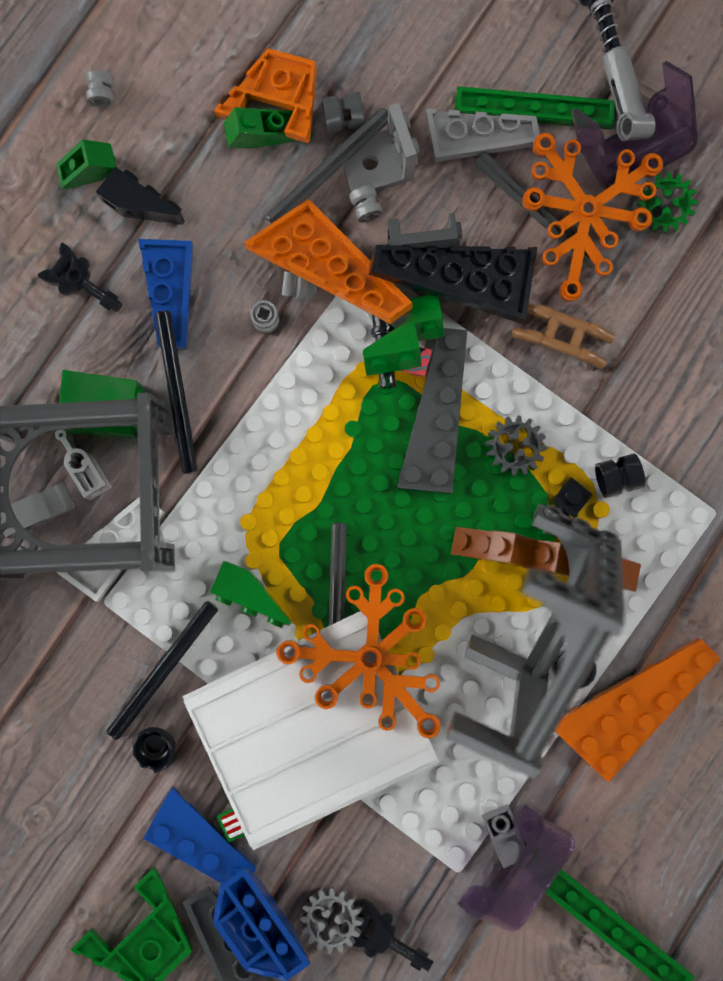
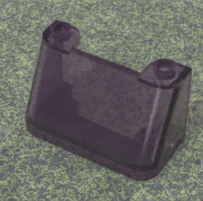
[457,804,575,931]

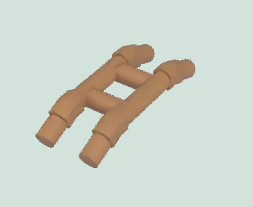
[512,303,615,369]

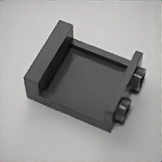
[387,213,462,248]

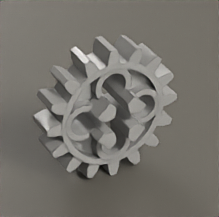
[300,886,364,954]

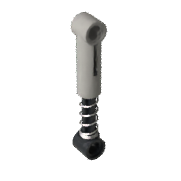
[579,0,655,141]

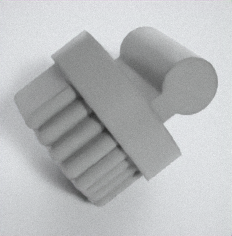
[282,271,317,300]

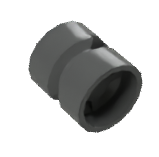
[322,92,364,134]

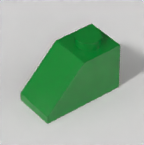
[56,139,116,189]

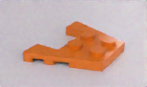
[214,48,318,143]

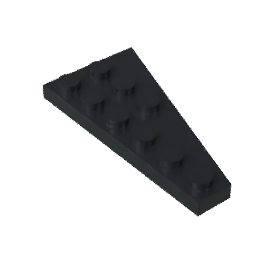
[368,245,537,324]

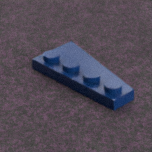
[138,239,193,350]
[143,786,257,883]

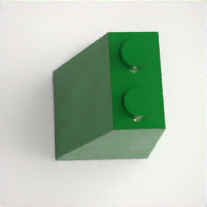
[59,370,145,439]

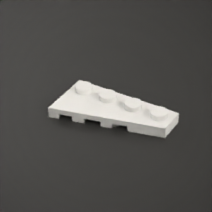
[56,497,165,602]

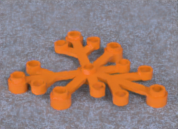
[522,133,663,302]
[277,564,440,738]

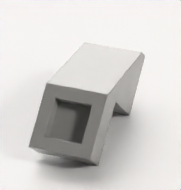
[481,804,529,868]

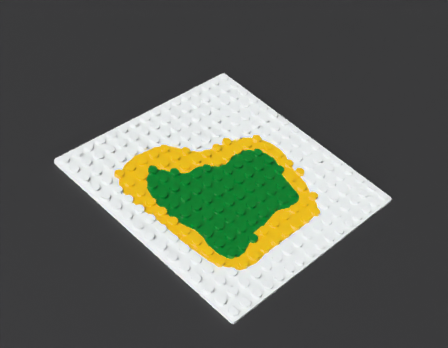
[104,260,716,872]

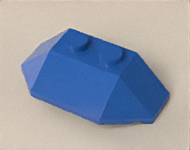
[213,867,310,981]

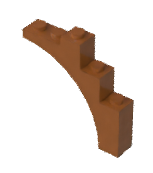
[451,527,641,592]

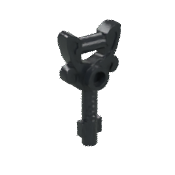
[38,243,122,312]
[352,898,434,972]

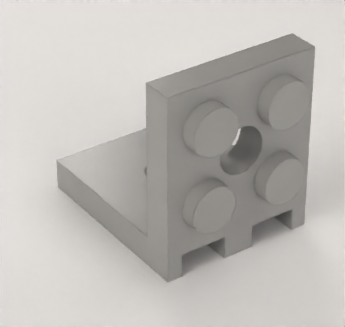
[336,103,420,192]

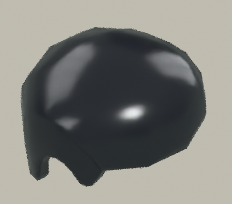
[133,727,176,773]

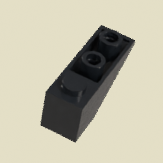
[96,167,185,225]

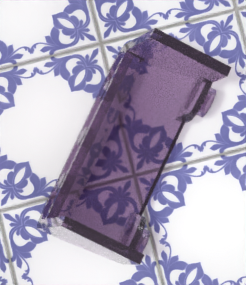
[572,61,698,190]

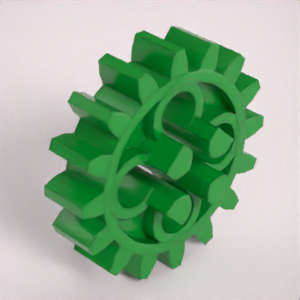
[637,172,698,233]

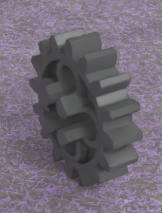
[485,415,547,477]

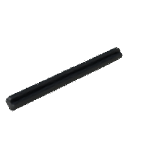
[155,311,198,474]
[107,601,218,740]

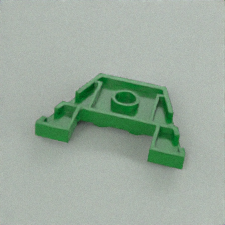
[71,866,193,981]

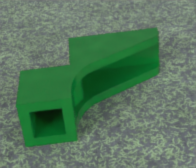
[363,295,444,376]

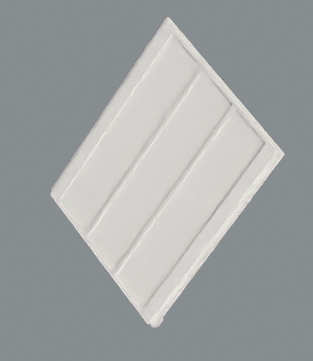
[182,611,440,850]

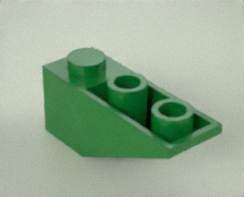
[224,107,313,149]
[210,561,292,628]

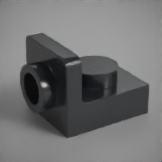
[549,477,593,519]

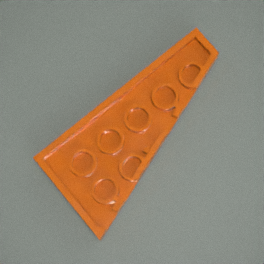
[244,199,412,324]
[555,638,721,782]

